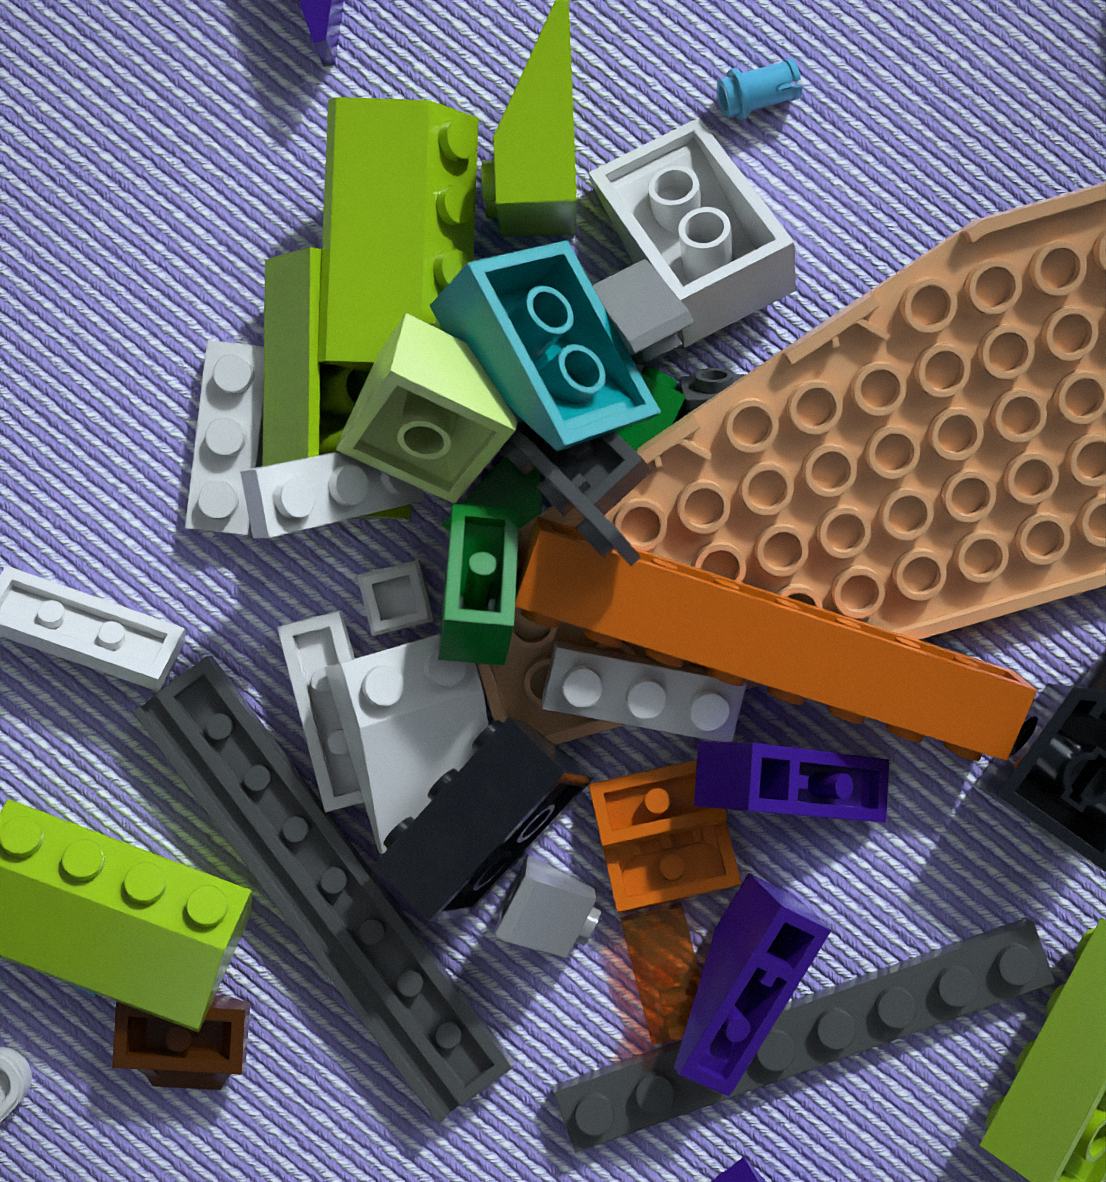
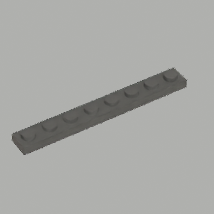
[554,918,1055,1153]

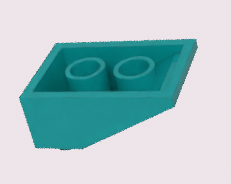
[430,240,661,451]

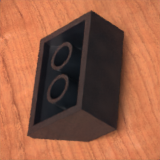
[373,717,594,922]

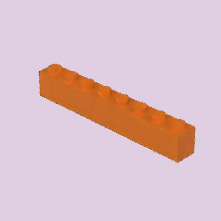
[515,516,1037,761]

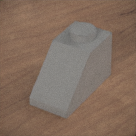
[494,854,601,958]

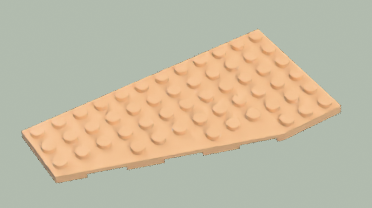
[476,182,1106,745]

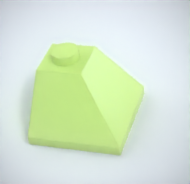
[336,313,517,504]

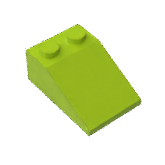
[481,0,577,238]

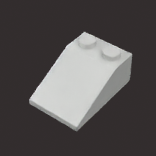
[588,117,796,348]
[325,634,488,854]

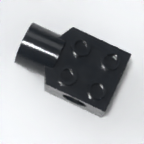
[975,648,1106,872]

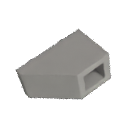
[592,258,694,366]

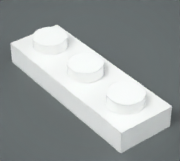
[185,340,264,537]
[240,451,425,539]
[0,566,185,692]
[277,611,364,813]
[541,640,747,742]

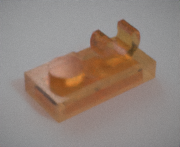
[620,902,701,1045]

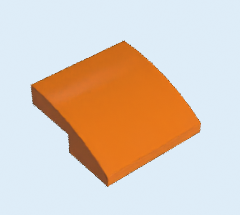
[589,760,742,914]

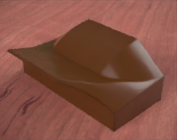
[112,995,250,1090]

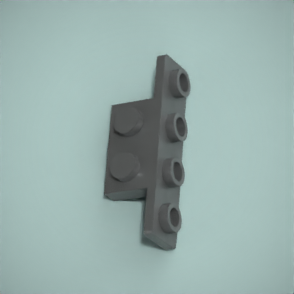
[500,421,652,567]

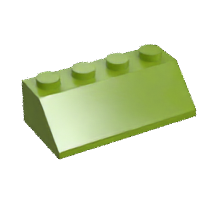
[318,97,479,372]
[263,247,411,519]
[0,799,252,1033]
[979,917,1106,1182]

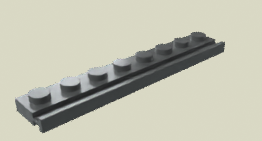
[132,656,513,1124]

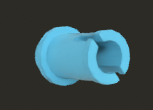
[717,58,802,120]

